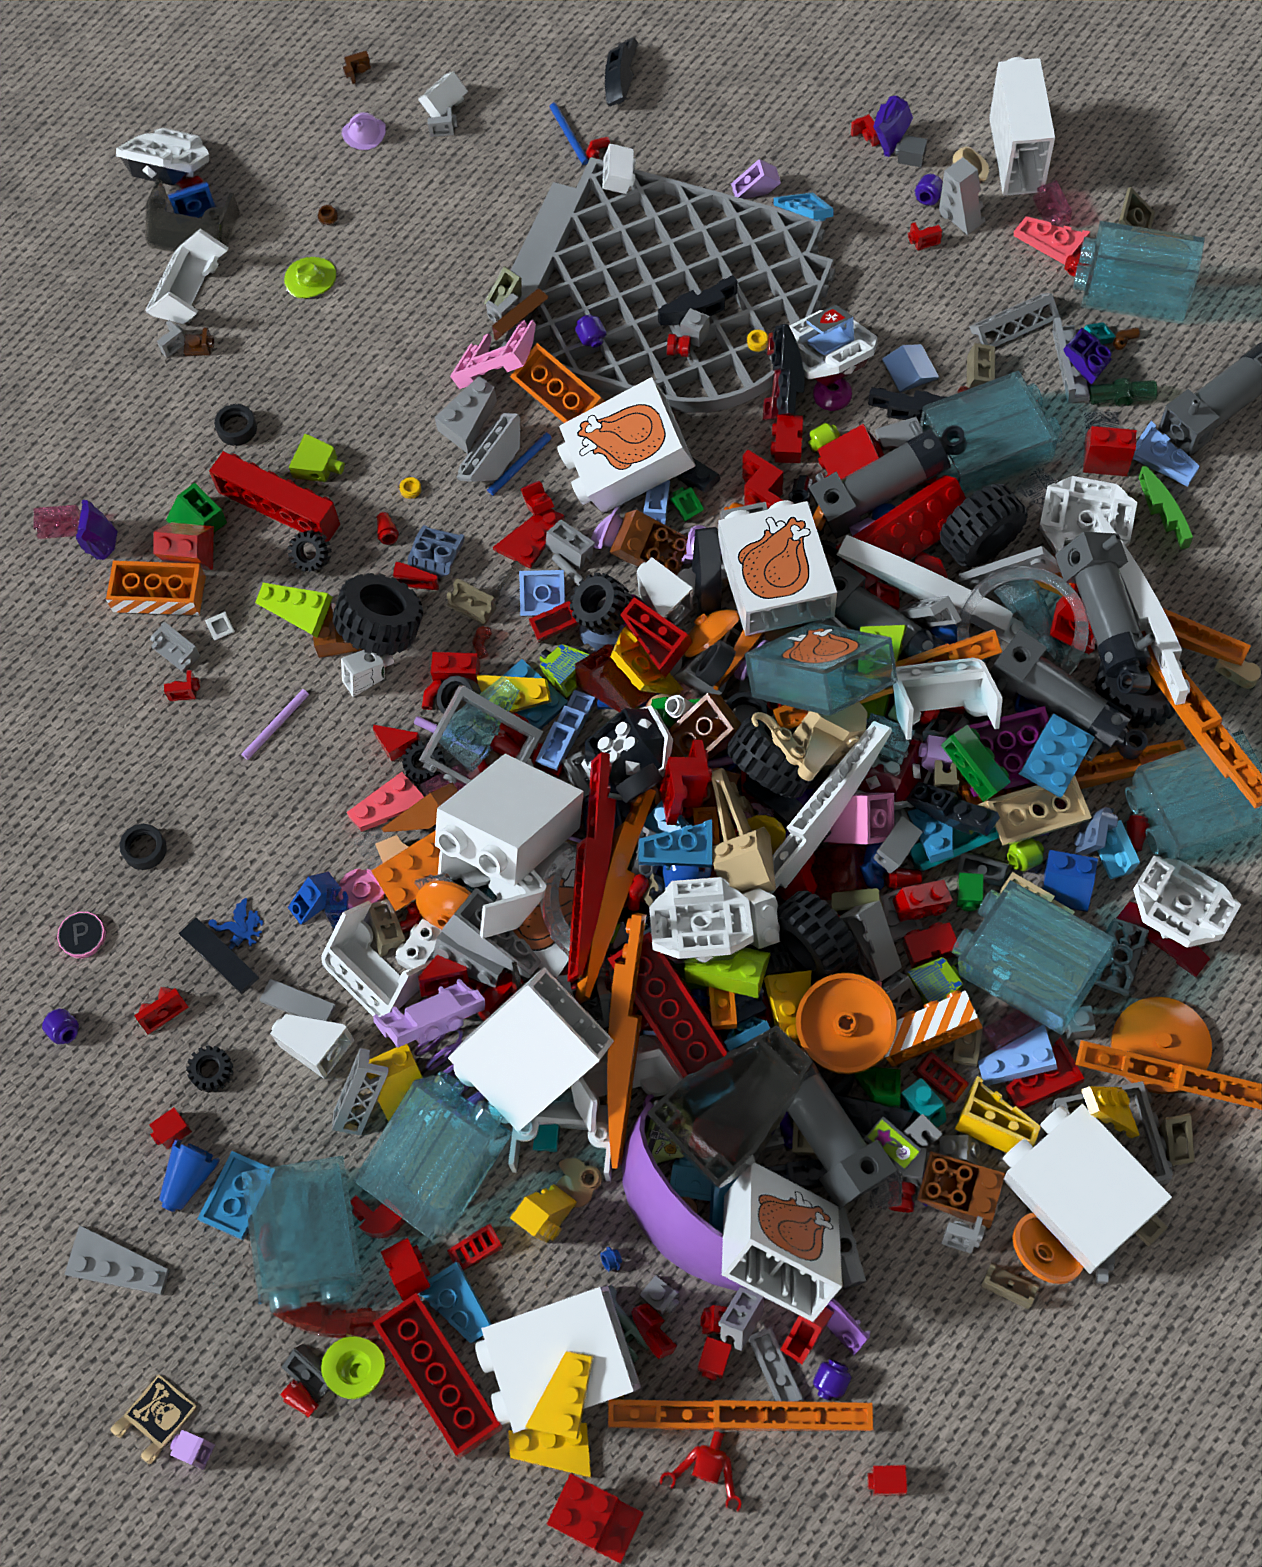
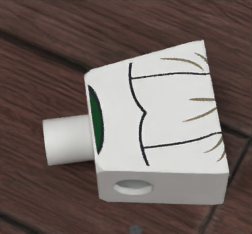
[341,650,394,697]

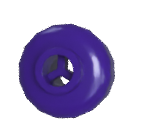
[915,174,943,206]
[575,314,607,348]
[42,1009,79,1044]
[813,1359,851,1401]

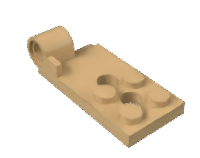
[978,774,1092,845]

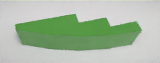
[1138,466,1193,549]

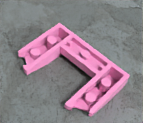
[450,320,536,389]

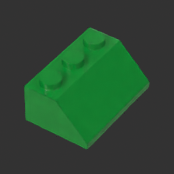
[940,725,1011,802]

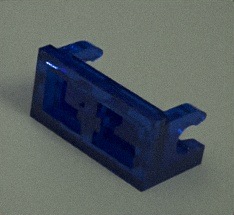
[325,888,349,929]

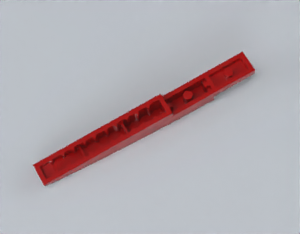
[567,752,616,983]

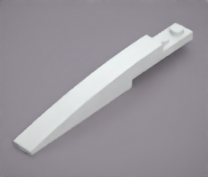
[1093,512,1190,705]
[837,535,1049,646]
[768,721,892,895]

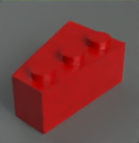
[620,597,693,678]

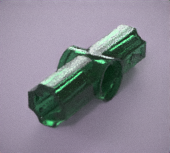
[1089,378,1158,407]

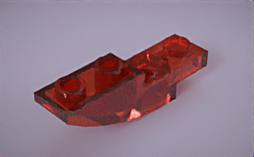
[273,1302,379,1338]

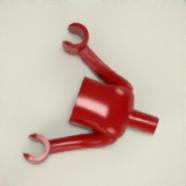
[660,1431,741,1512]

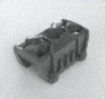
[1087,918,1149,998]
[556,969,612,1028]

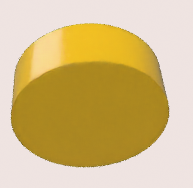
[747,329,768,352]
[399,477,422,499]

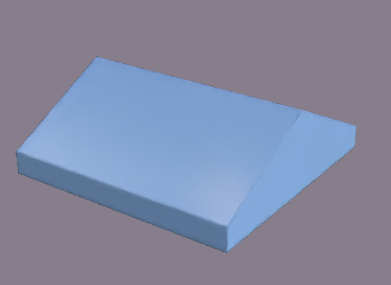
[882,344,939,393]
[519,570,565,616]

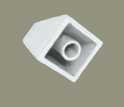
[637,557,694,626]
[270,1014,355,1079]

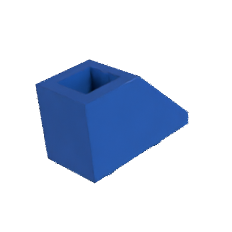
[288,872,342,925]

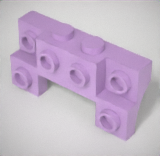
[373,978,485,1048]

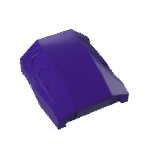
[874,96,913,157]
[1063,328,1112,385]
[76,500,118,560]

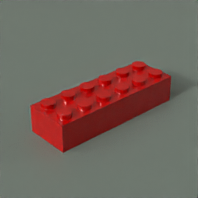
[209,451,341,542]
[836,475,966,589]
[608,931,733,1087]
[373,1293,503,1459]

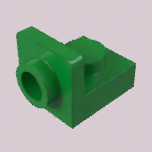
[669,487,704,522]

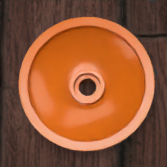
[684,610,740,658]
[416,880,471,930]
[1013,1213,1083,1284]

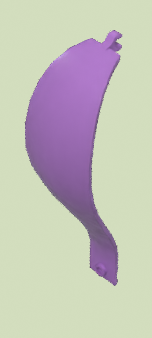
[621,1094,870,1356]

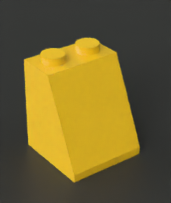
[366,1044,433,1122]

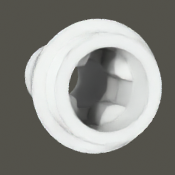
[665,695,695,718]

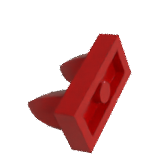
[134,987,189,1034]

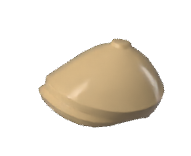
[953,146,989,182]

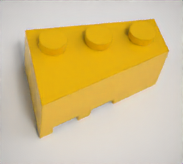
[955,1076,1041,1153]
[510,1184,577,1243]

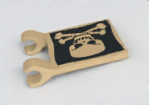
[111,1375,197,1464]

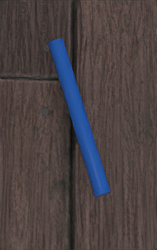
[550,103,589,165]
[487,432,552,495]

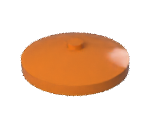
[796,973,897,1074]
[1111,997,1212,1094]

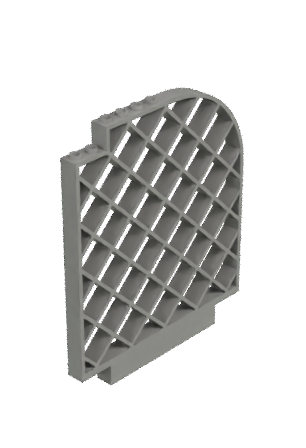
[495,157,836,413]

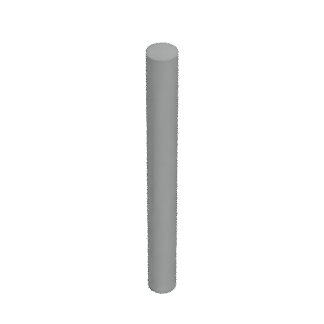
[552,553,605,608]

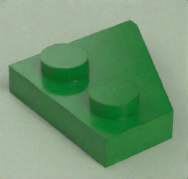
[854,1067,901,1106]

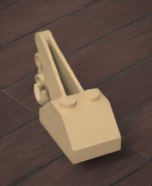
[751,702,867,781]
[712,768,776,894]

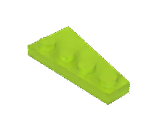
[255,583,333,638]
[860,625,907,719]

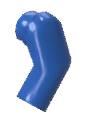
[860,862,885,890]

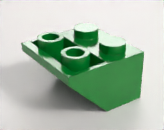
[166,482,227,533]

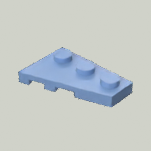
[1133,421,1200,487]
[978,1024,1057,1086]

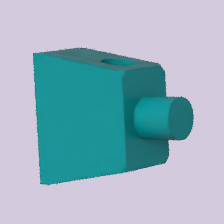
[900,1078,947,1128]

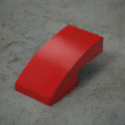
[631,1303,677,1359]

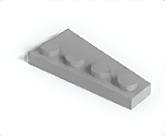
[959,546,1061,590]
[65,1225,170,1295]

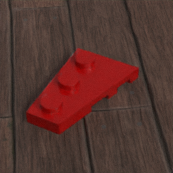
[493,509,565,569]
[1005,1037,1085,1110]

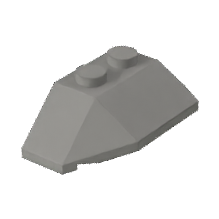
[457,413,520,482]

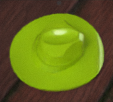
[284,257,336,298]
[321,1336,386,1399]

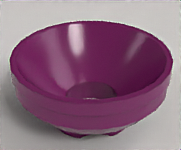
[813,378,852,411]

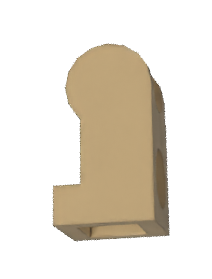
[1214,659,1261,689]

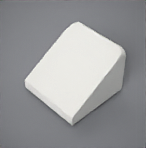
[205,612,235,641]

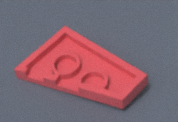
[1013,217,1090,265]
[346,772,424,832]

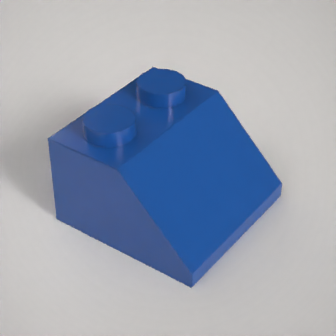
[168,182,217,224]
[1042,850,1098,912]

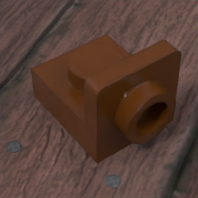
[343,50,371,84]
[184,327,214,356]

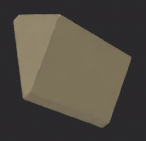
[1114,187,1155,242]

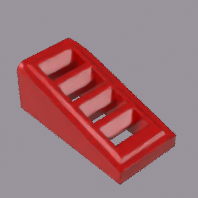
[393,562,440,591]
[912,1052,970,1103]
[447,1224,503,1271]

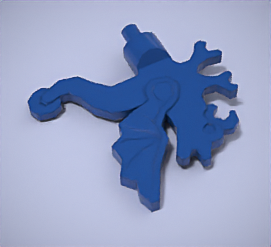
[208,898,263,950]

